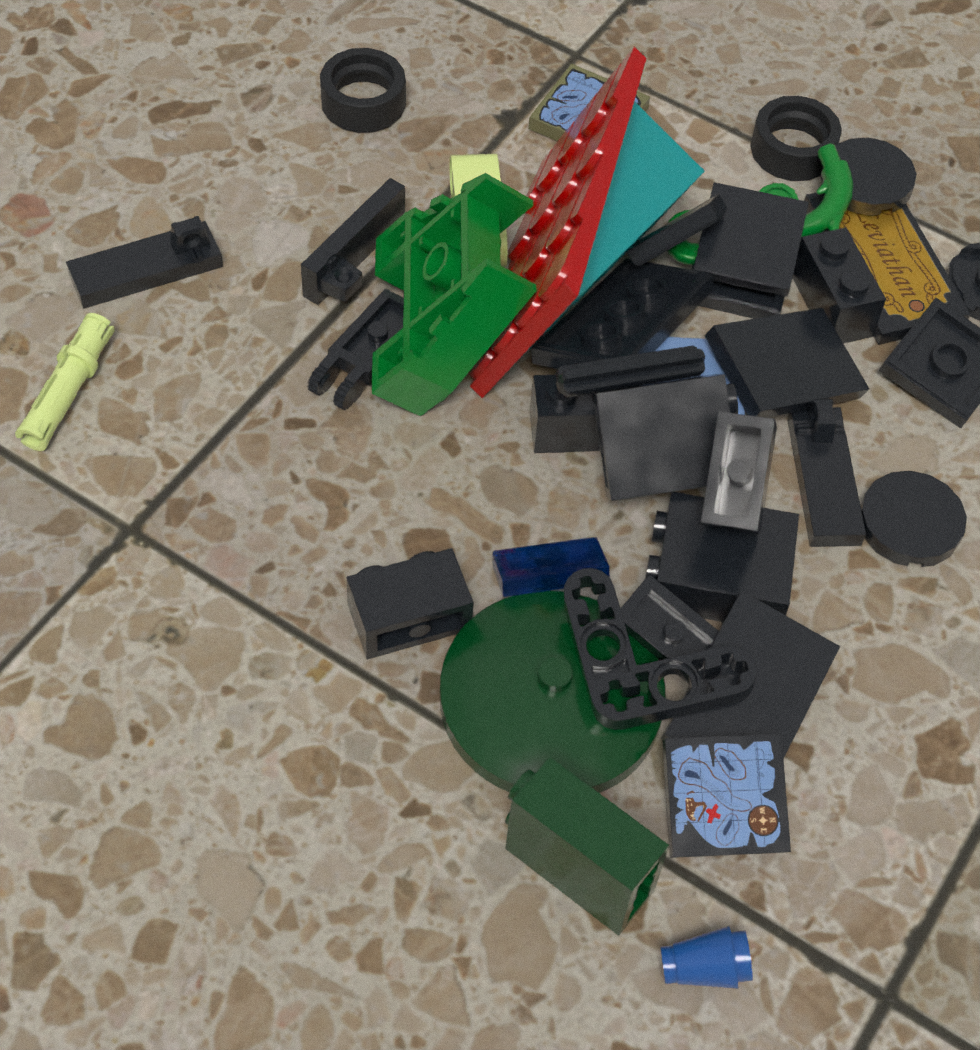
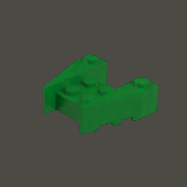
[371,173,537,416]

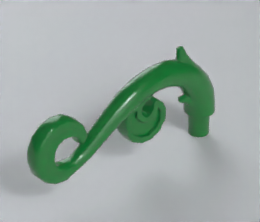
[667,144,853,265]

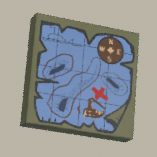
[528,64,650,141]

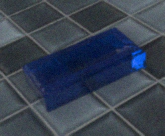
[492,537,610,597]

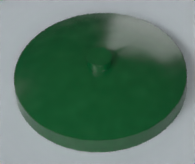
[439,590,666,793]

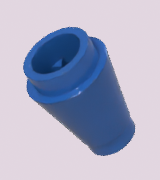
[660,926,753,989]

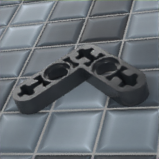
[564,568,757,730]

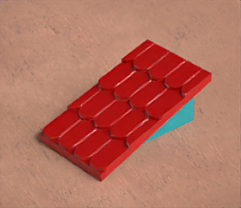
[468,46,705,398]

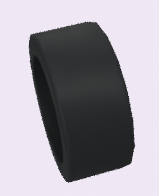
[320,48,406,133]
[750,95,842,181]

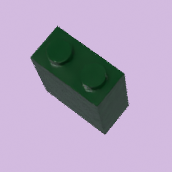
[505,757,669,936]

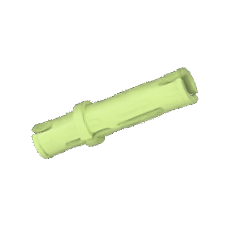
[15,313,115,451]

